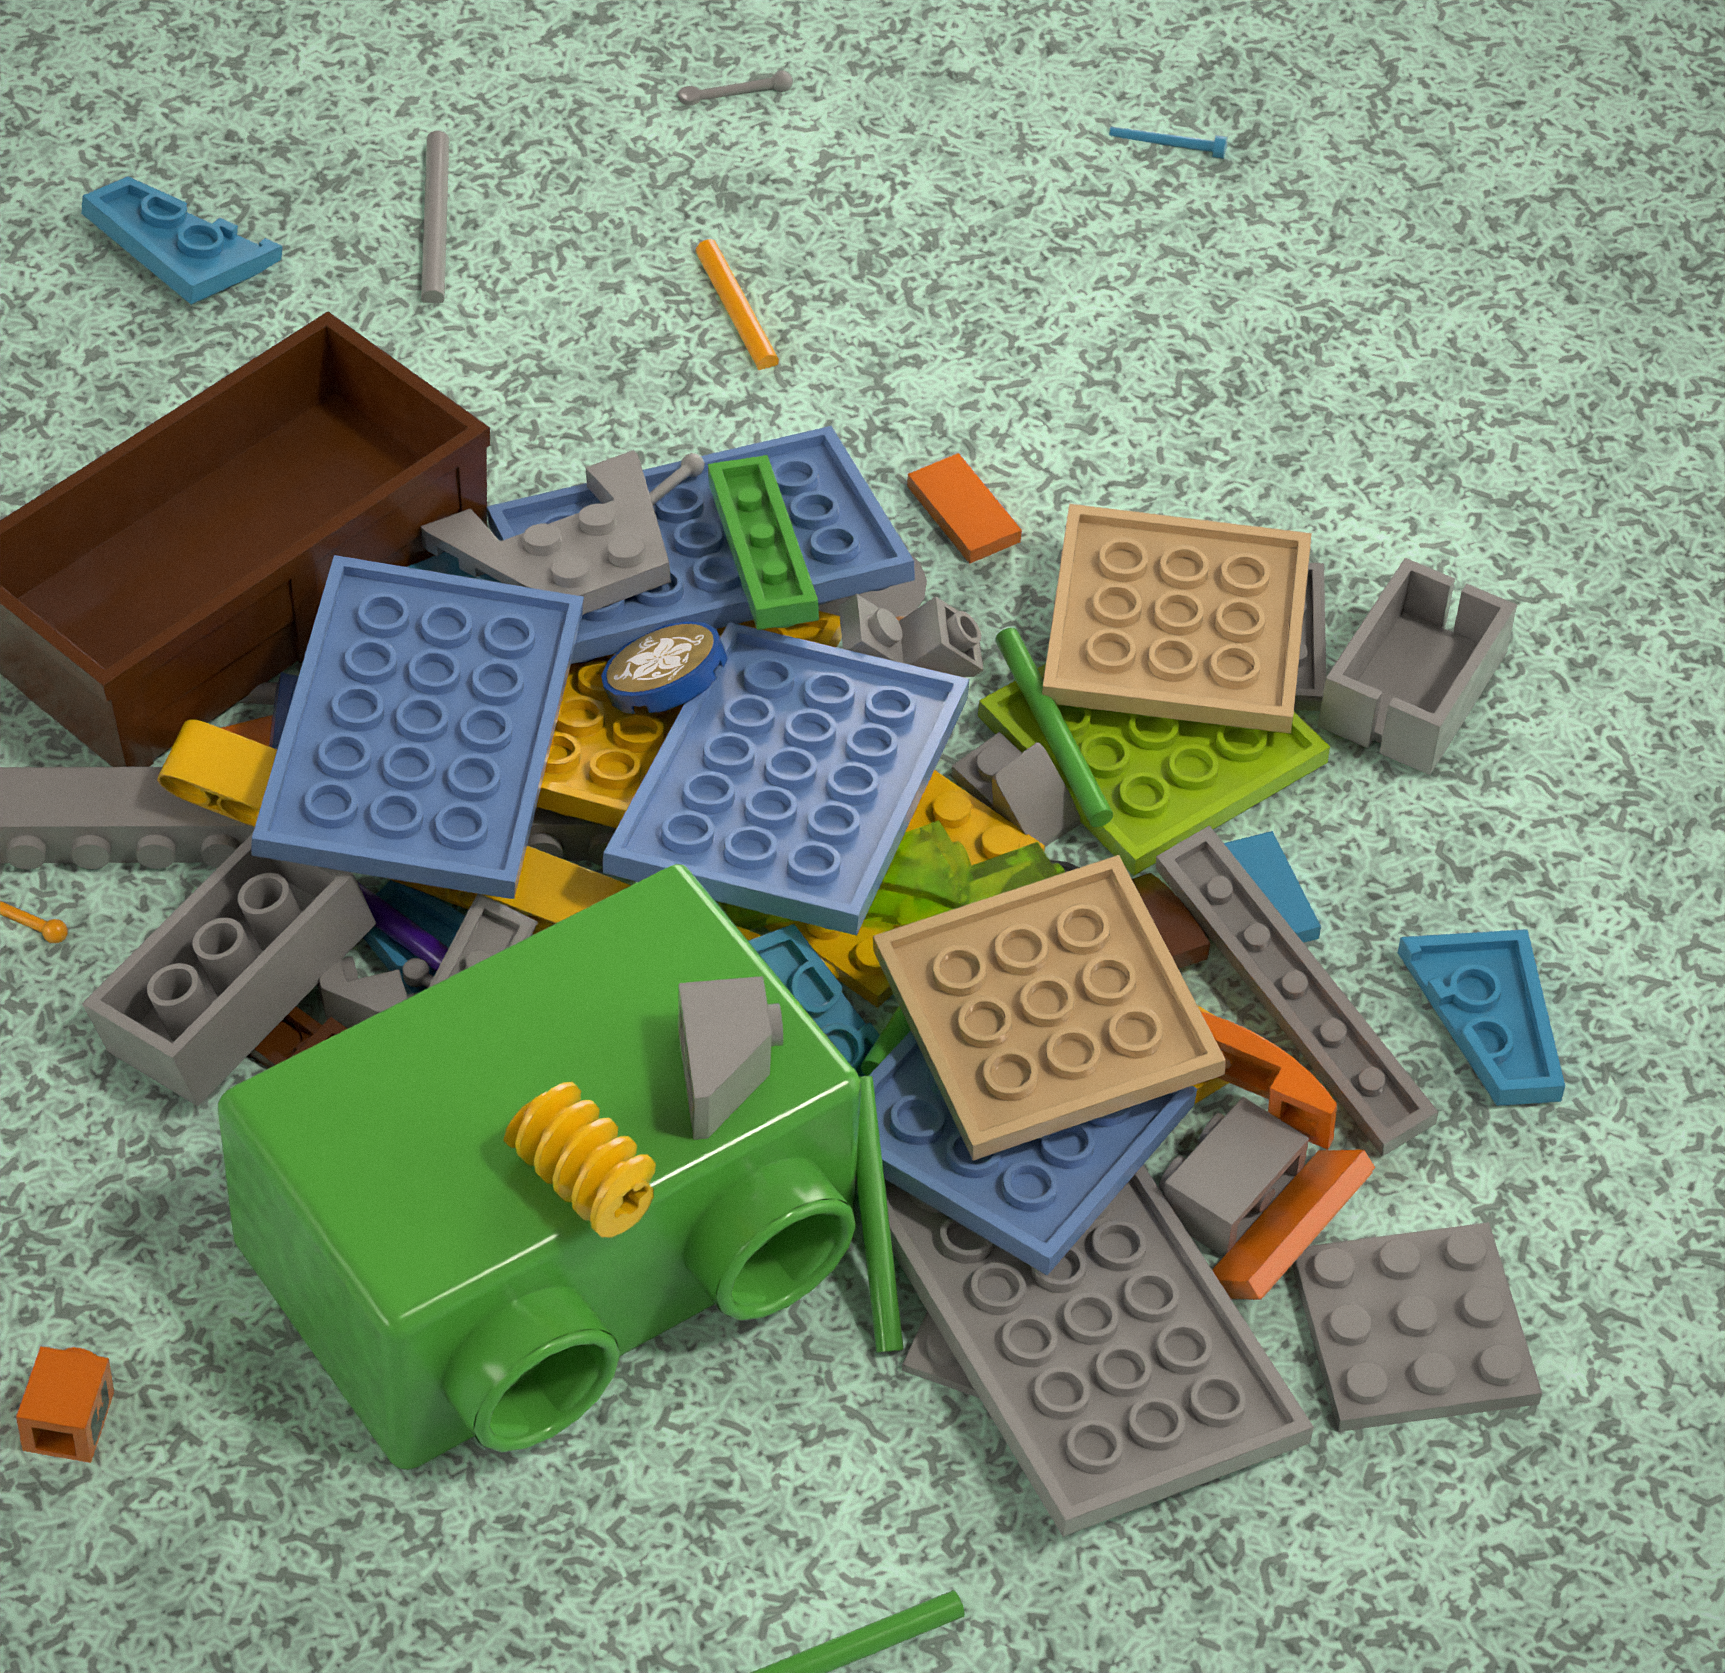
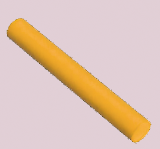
[696,239,779,370]

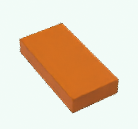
[907,453,1022,564]

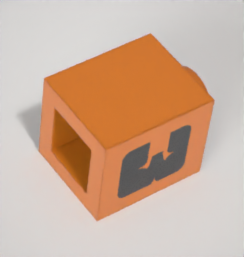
[16,1346,114,1463]

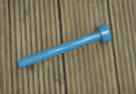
[1109,127,1228,159]

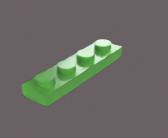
[708,455,819,630]

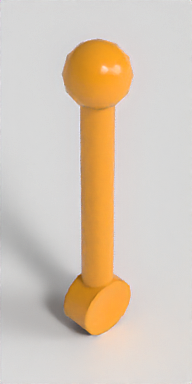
[0,901,68,944]

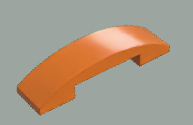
[1201,1011,1337,1150]

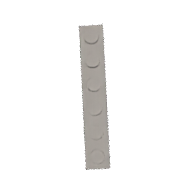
[1156,825,1438,1157]

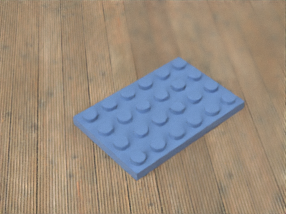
[487,426,915,664]
[252,555,584,899]
[603,622,970,936]

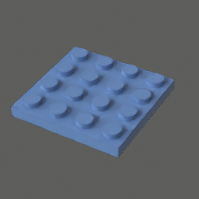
[869,1031,1197,1276]

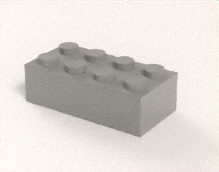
[82,833,376,1106]

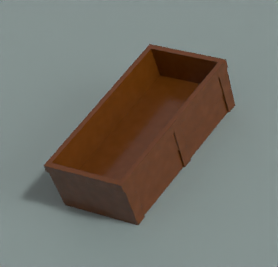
[0,311,490,767]

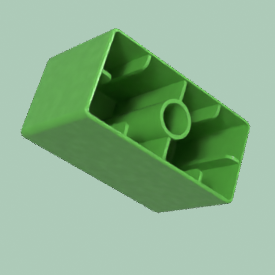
[217,864,861,1470]

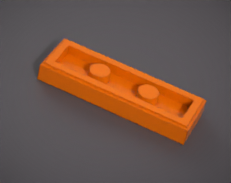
[1212,1150,1375,1300]

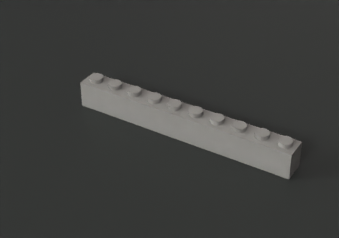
[0,767,617,869]

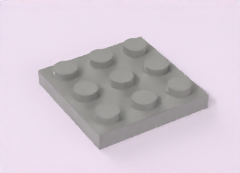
[1292,1222,1542,1432]

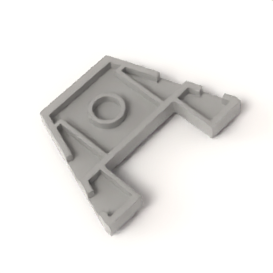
[421,450,671,615]

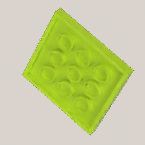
[978,663,1330,876]

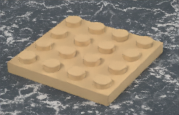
[1042,504,1312,734]
[873,855,1226,1160]

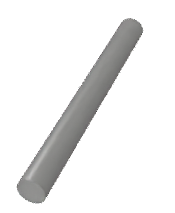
[421,131,449,303]

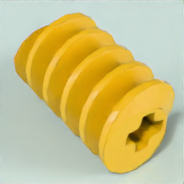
[503,1082,656,1237]

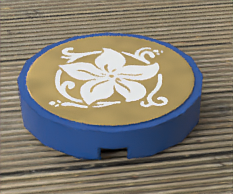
[601,621,728,714]

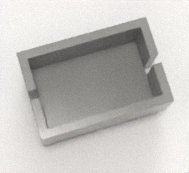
[1317,558,1517,775]

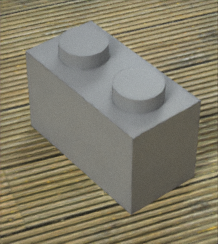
[1159,1097,1309,1257]

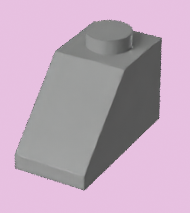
[678,976,783,1140]

